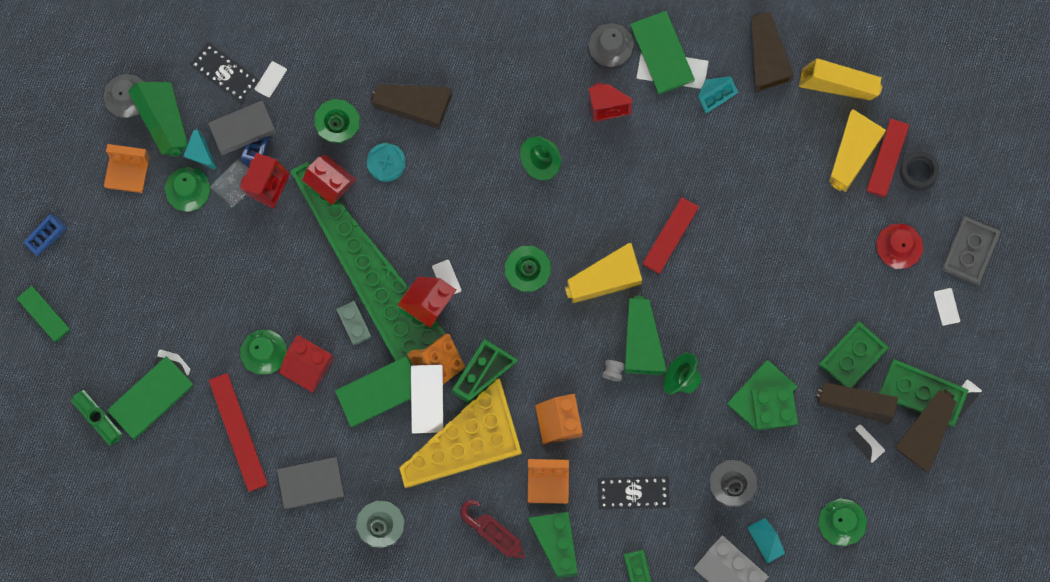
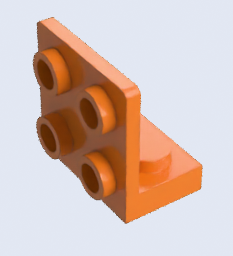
[104,144,150,193]
[407,334,465,385]
[528,459,569,504]

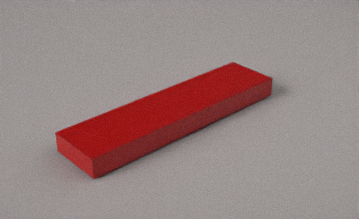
[866,119,909,198]
[642,197,699,275]

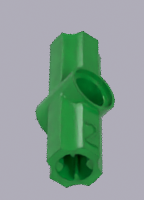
[71,390,123,446]

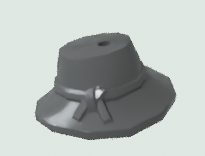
[588,23,634,68]
[103,74,144,118]
[710,460,758,507]

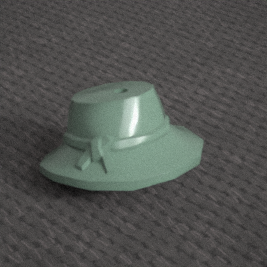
[356,501,405,548]

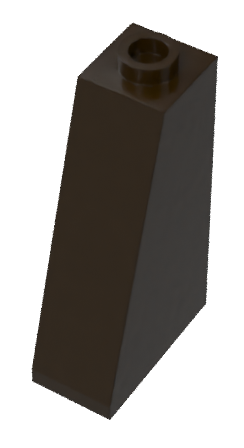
[750,12,794,93]
[370,84,452,129]
[816,382,898,424]
[894,389,956,473]

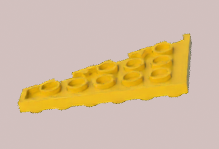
[399,379,522,488]

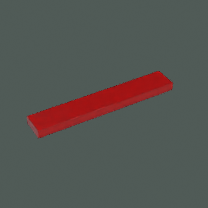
[209,373,268,492]

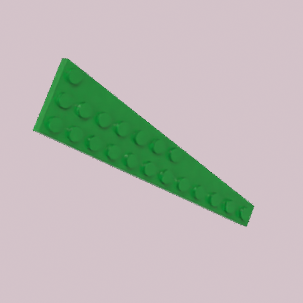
[291,162,455,366]

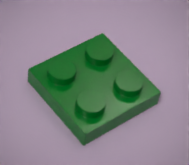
[751,385,798,430]

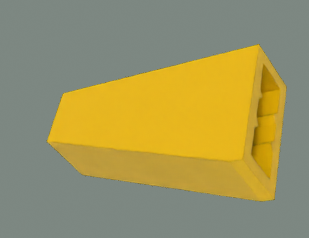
[799,58,882,101]
[829,109,886,192]
[565,243,642,303]

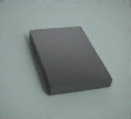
[208,101,276,155]
[941,216,1001,286]
[277,457,345,510]

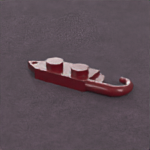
[460,500,525,559]

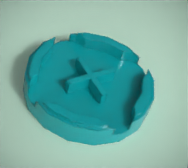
[367,143,406,182]

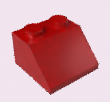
[588,83,632,122]
[240,153,290,209]
[302,155,357,205]
[398,277,457,328]
[279,335,334,393]

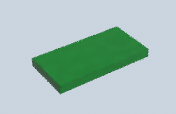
[630,11,695,95]
[107,356,194,440]
[335,356,412,427]
[879,359,969,427]

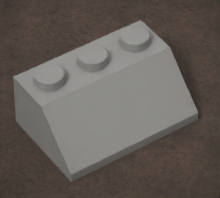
[694,536,769,582]

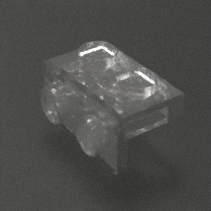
[210,159,249,207]

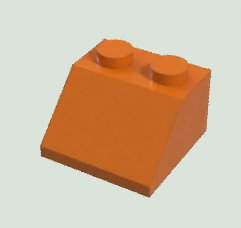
[535,394,583,445]

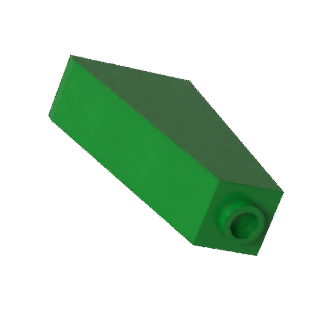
[128,82,188,156]
[625,296,666,375]

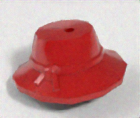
[876,224,923,269]

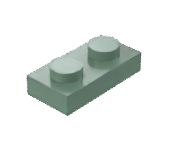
[336,301,372,346]

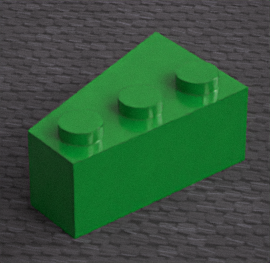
[451,339,518,403]
[528,512,578,579]

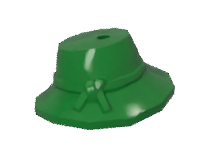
[314,99,360,143]
[520,136,562,180]
[164,167,211,212]
[505,246,551,292]
[240,330,287,375]
[663,352,702,395]
[818,498,867,546]

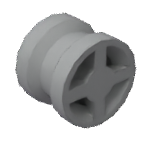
[602,360,625,381]

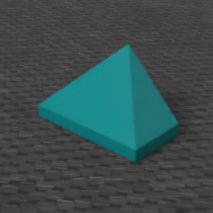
[698,76,738,114]
[183,129,217,169]
[747,518,785,564]

